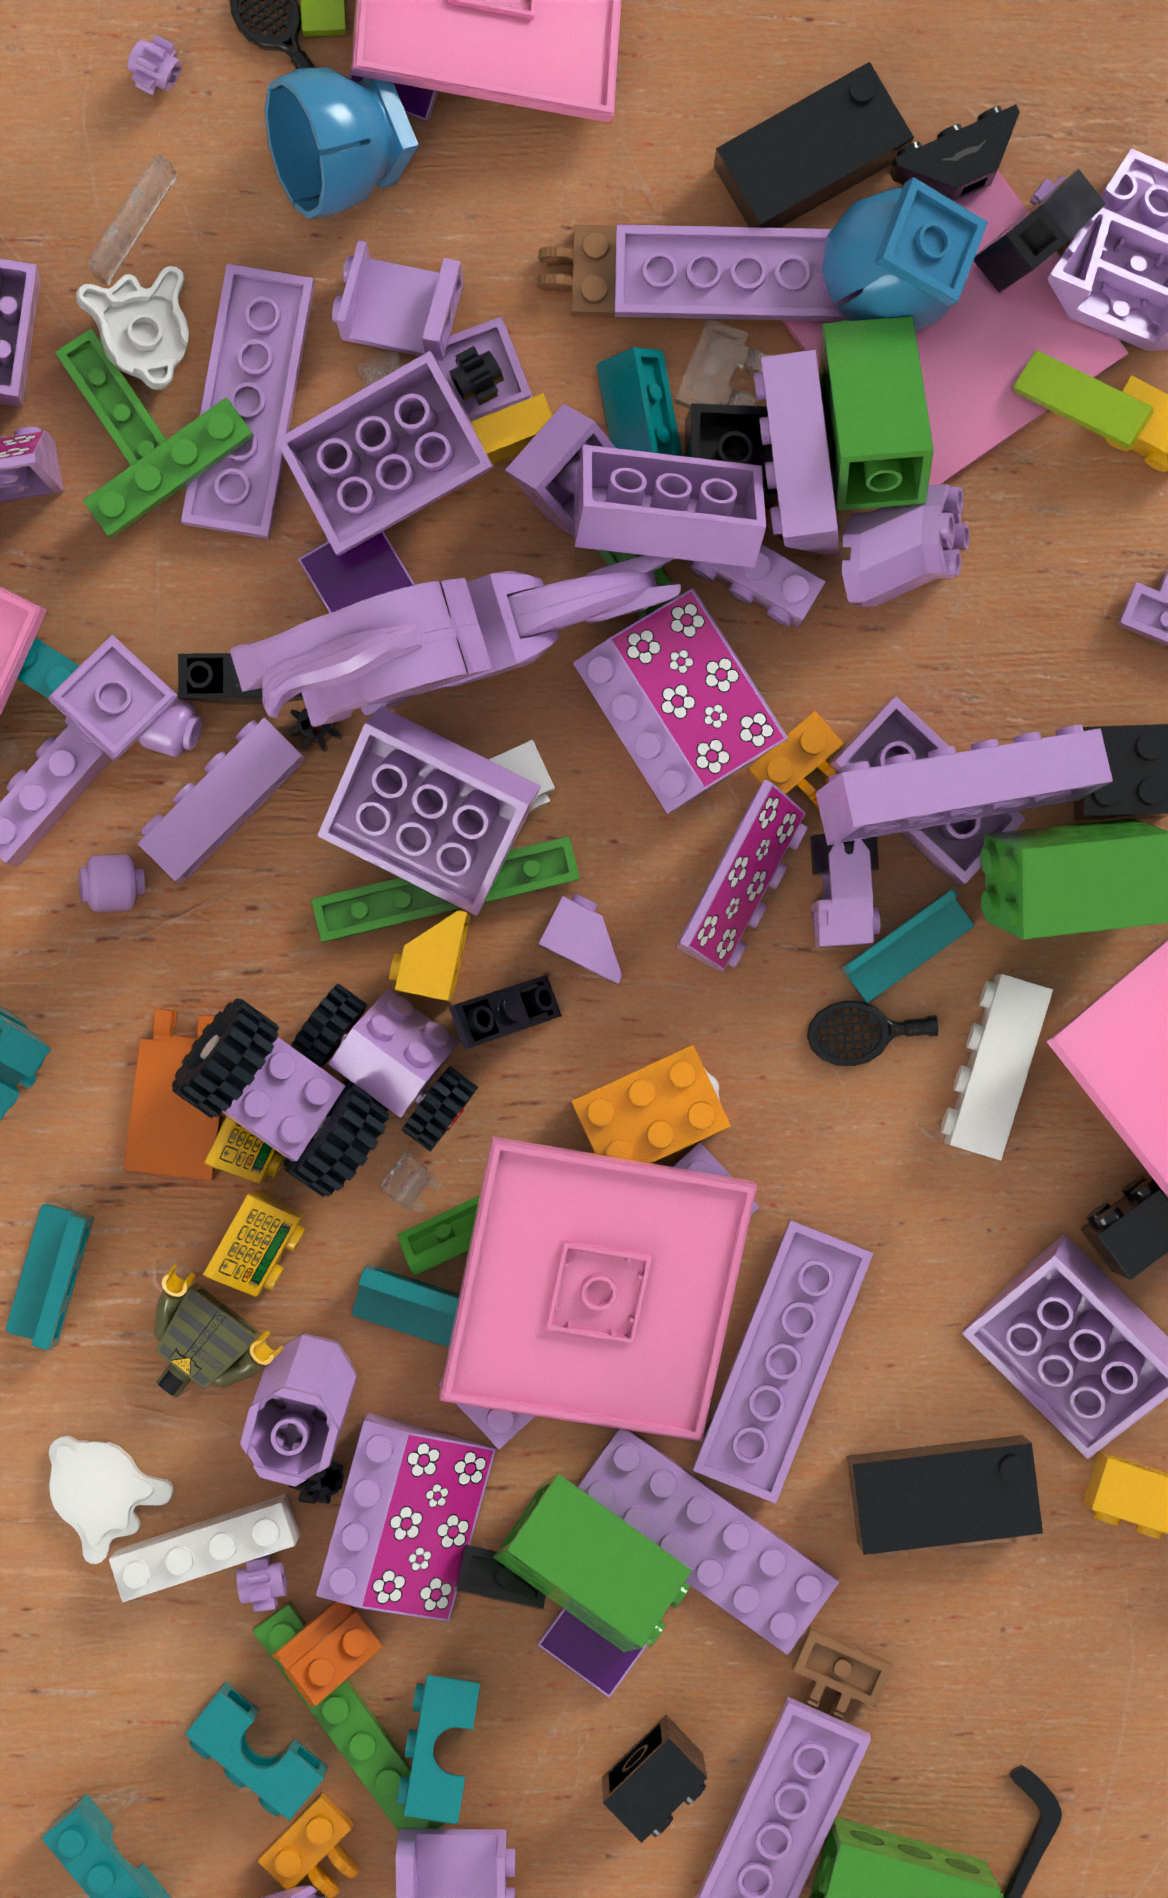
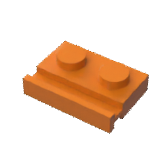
[271,1601,383,1707]

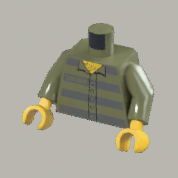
[154,1263,284,1397]

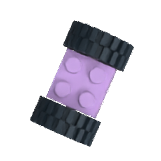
[172,998,389,1197]

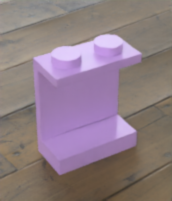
[332,240,464,361]
[396,1829,515,1898]

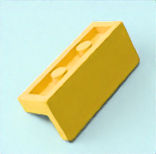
[471,393,552,464]

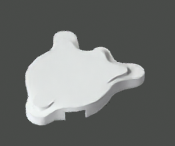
[76,266,189,390]
[49,1435,174,1564]

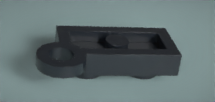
[454,1545,546,1610]

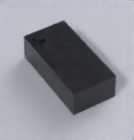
[714,62,914,228]
[847,1435,1043,1555]

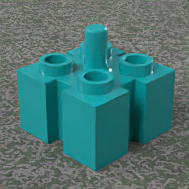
[0,1006,51,1121]

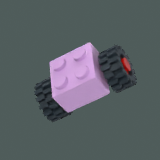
[291,983,478,1152]

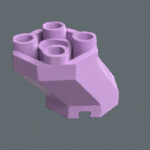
[842,484,970,607]
[240,1333,358,1487]

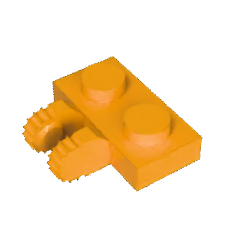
[748,711,844,812]
[257,1792,359,1898]

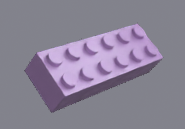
[816,725,1113,845]

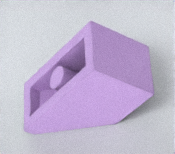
[539,893,622,985]

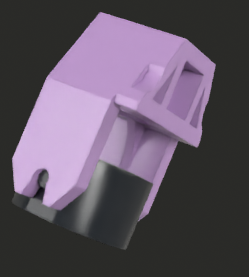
[810,833,880,948]

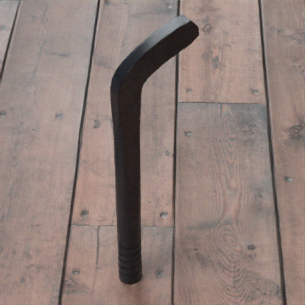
[1003,1765,1062,1898]

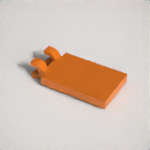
[123,1008,222,1181]

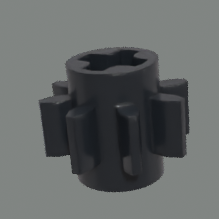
[449,346,504,406]
[289,708,342,752]
[289,1455,344,1504]

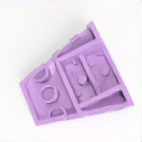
[1047,149,1168,351]

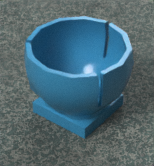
[264,67,419,219]
[822,177,988,332]

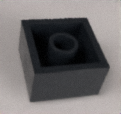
[685,403,778,509]
[1073,724,1168,821]
[1080,1176,1168,1280]
[602,1715,707,1843]

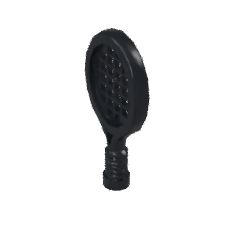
[230,0,318,69]
[807,1001,938,1066]

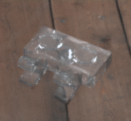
[675,319,772,409]

